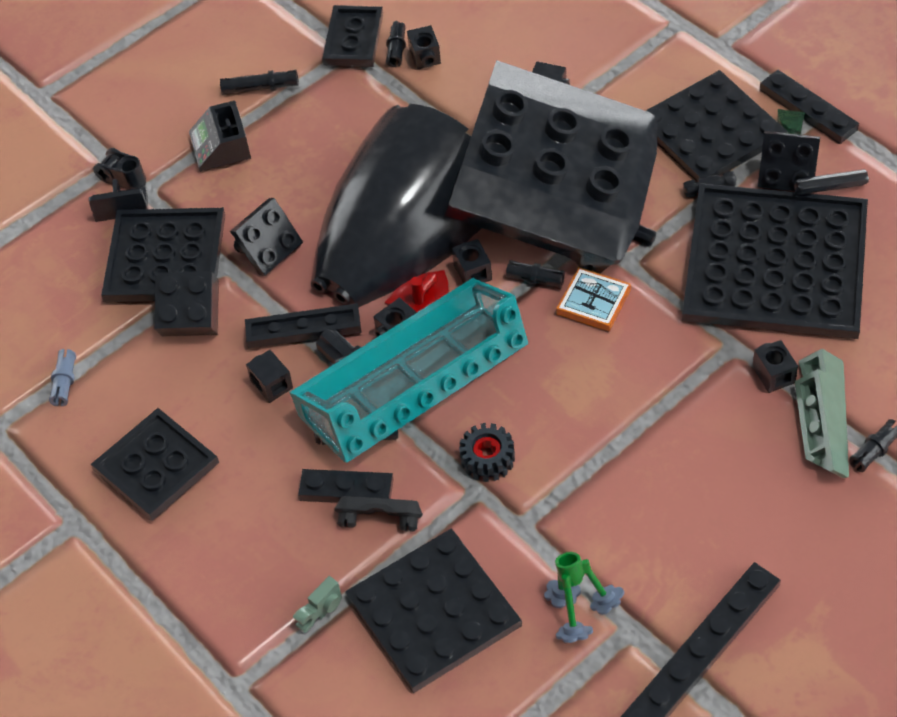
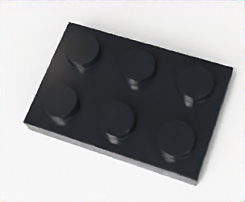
[322,5,383,67]

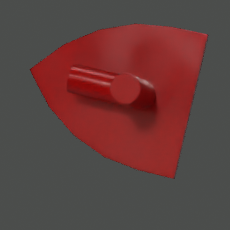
[385,270,449,312]

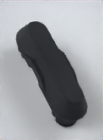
[334,496,423,531]

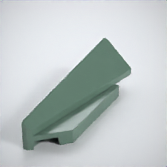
[795,349,849,478]

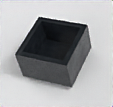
[154,271,219,337]

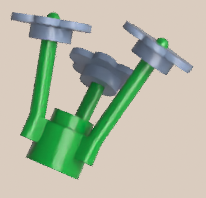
[544,552,624,643]

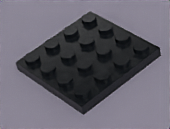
[645,70,787,182]
[101,208,226,302]
[345,528,522,694]

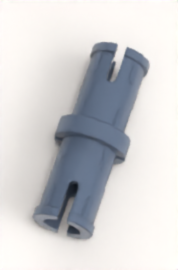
[49,349,76,406]

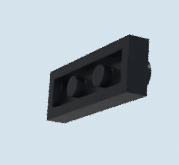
[298,469,394,503]

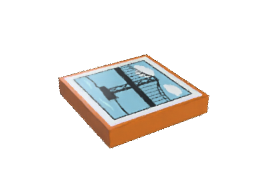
[556,267,631,332]

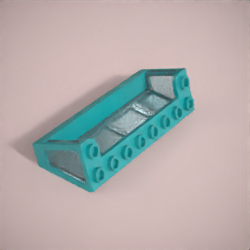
[290,278,529,463]

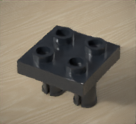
[757,131,820,191]
[230,198,303,276]

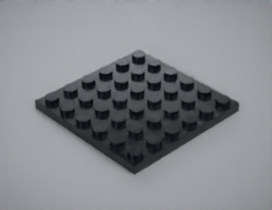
[682,183,868,339]

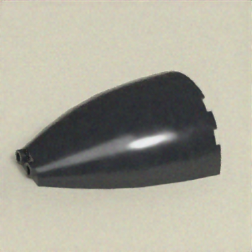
[311,104,482,307]

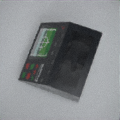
[189,100,251,172]

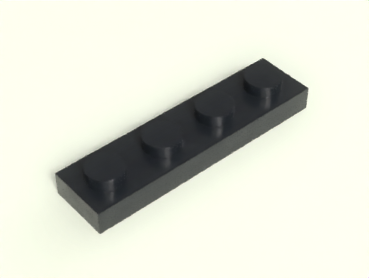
[760,70,859,144]
[245,303,362,349]

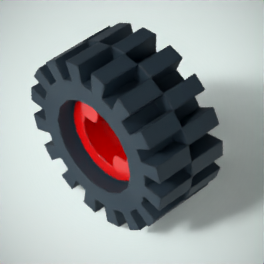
[459,423,515,482]

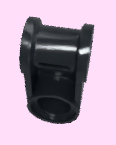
[93,148,146,190]

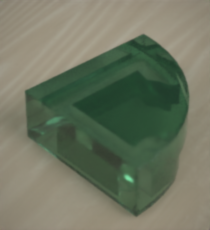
[777,109,805,135]

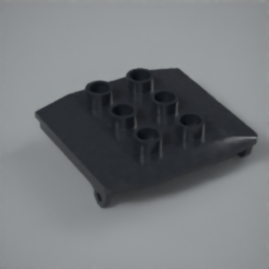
[445,60,658,274]

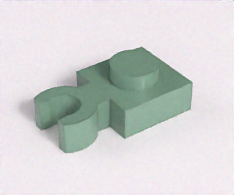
[293,576,342,633]

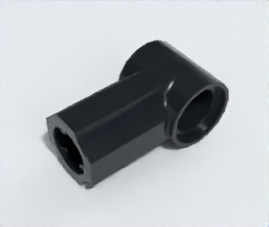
[316,329,361,365]

